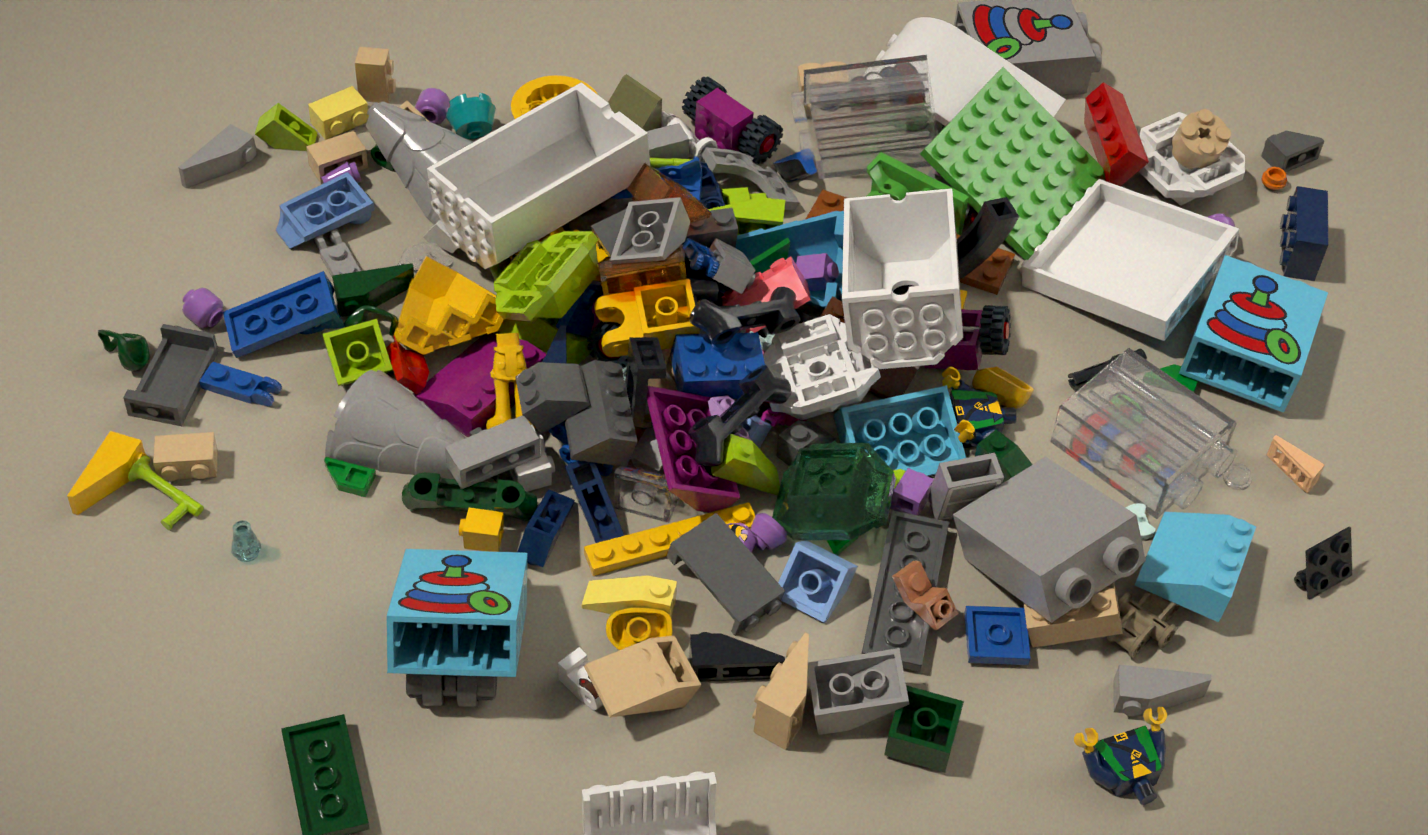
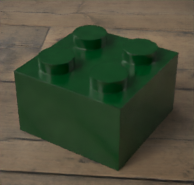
[884,685,964,773]

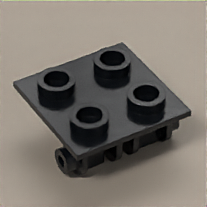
[1294,527,1352,600]

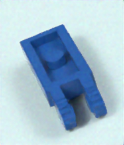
[682,238,719,278]
[199,361,282,407]

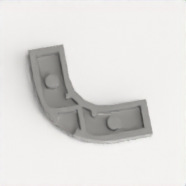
[702,147,800,210]

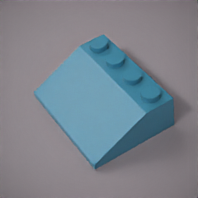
[833,385,966,483]
[1135,512,1256,622]

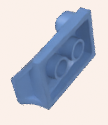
[276,172,375,249]

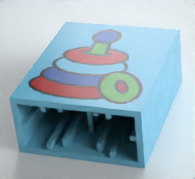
[1179,255,1328,413]
[386,549,527,677]

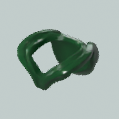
[344,305,399,336]
[98,329,150,371]

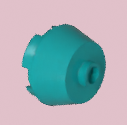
[446,93,496,139]

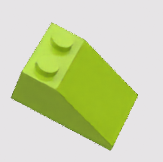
[704,197,785,236]

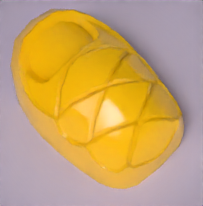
[972,366,1034,409]
[605,607,672,650]

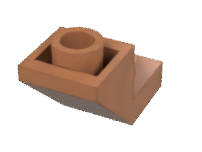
[892,561,959,630]

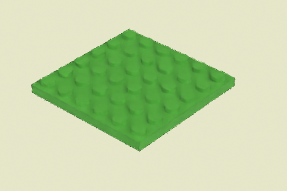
[920,67,1105,260]

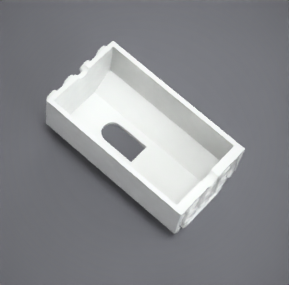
[427,82,651,269]
[842,188,963,369]

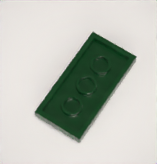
[281,714,370,835]

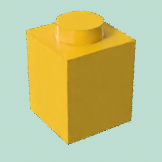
[459,508,504,552]

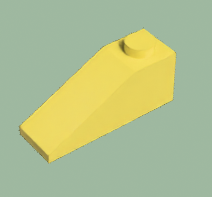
[582,575,677,618]

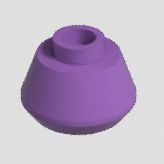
[750,513,787,551]

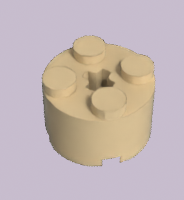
[1171,109,1231,169]

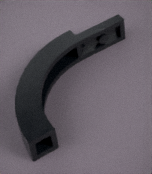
[893,197,1019,295]

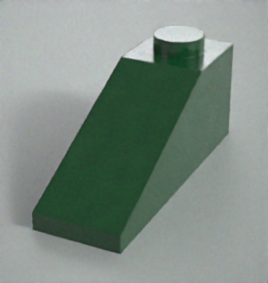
[332,263,414,317]
[975,429,1033,483]

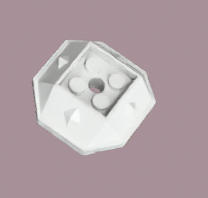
[1138,112,1245,206]
[763,314,881,420]

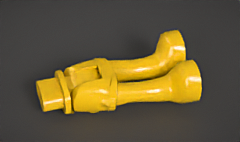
[486,333,536,429]

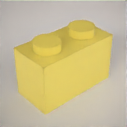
[308,86,369,140]

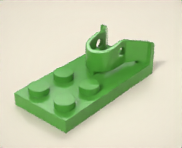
[866,152,969,235]

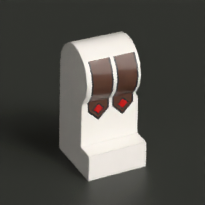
[558,647,603,710]

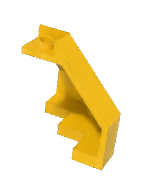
[394,256,504,355]

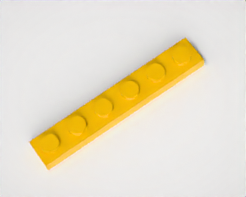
[584,502,756,576]

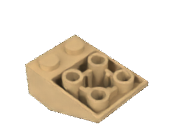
[752,632,809,750]
[584,636,701,718]

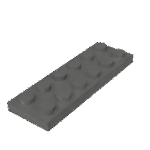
[861,510,949,672]

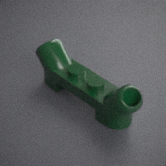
[402,472,538,521]

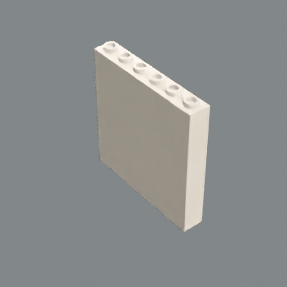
[1020,179,1239,341]

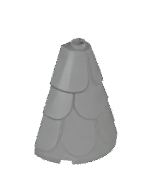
[365,101,473,225]
[325,370,465,479]

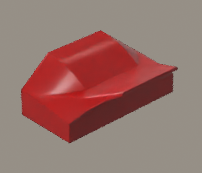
[386,335,429,395]

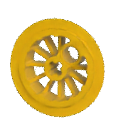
[511,75,598,119]

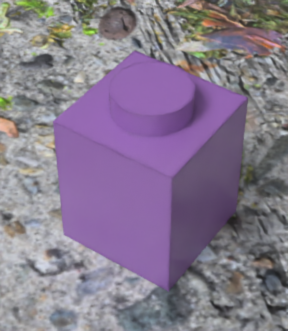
[796,253,839,291]
[890,468,934,516]

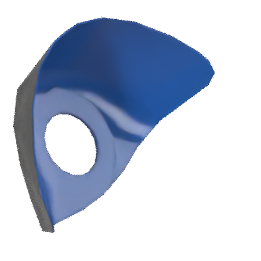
[773,149,817,182]

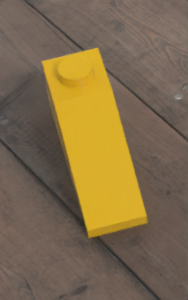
[67,431,147,515]

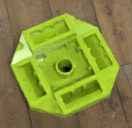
[494,231,599,324]

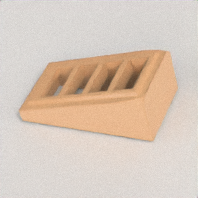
[1267,435,1325,493]

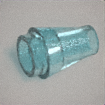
[231,520,261,562]

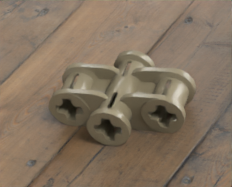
[1107,592,1180,658]

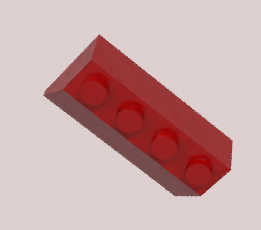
[1084,82,1149,187]

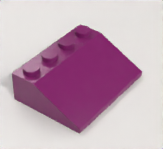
[413,333,546,437]
[647,386,740,513]

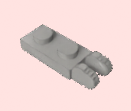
[314,229,361,277]

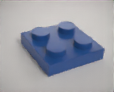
[964,606,1031,665]

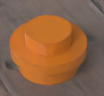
[1261,167,1287,190]

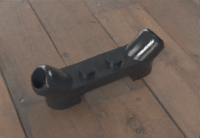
[689,286,800,345]
[688,365,791,467]

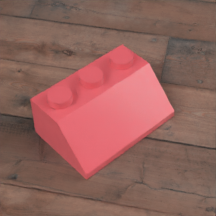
[722,257,811,333]

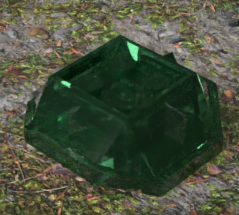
[772,440,896,540]

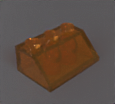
[627,163,712,223]
[597,247,687,296]

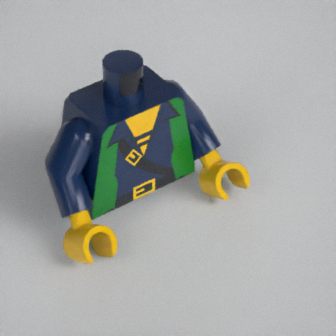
[942,367,1016,448]
[1074,707,1167,805]

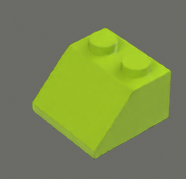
[323,319,393,387]

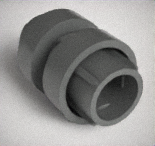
[406,674,497,707]

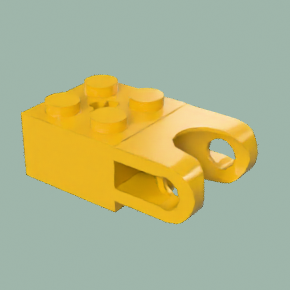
[594,279,700,357]

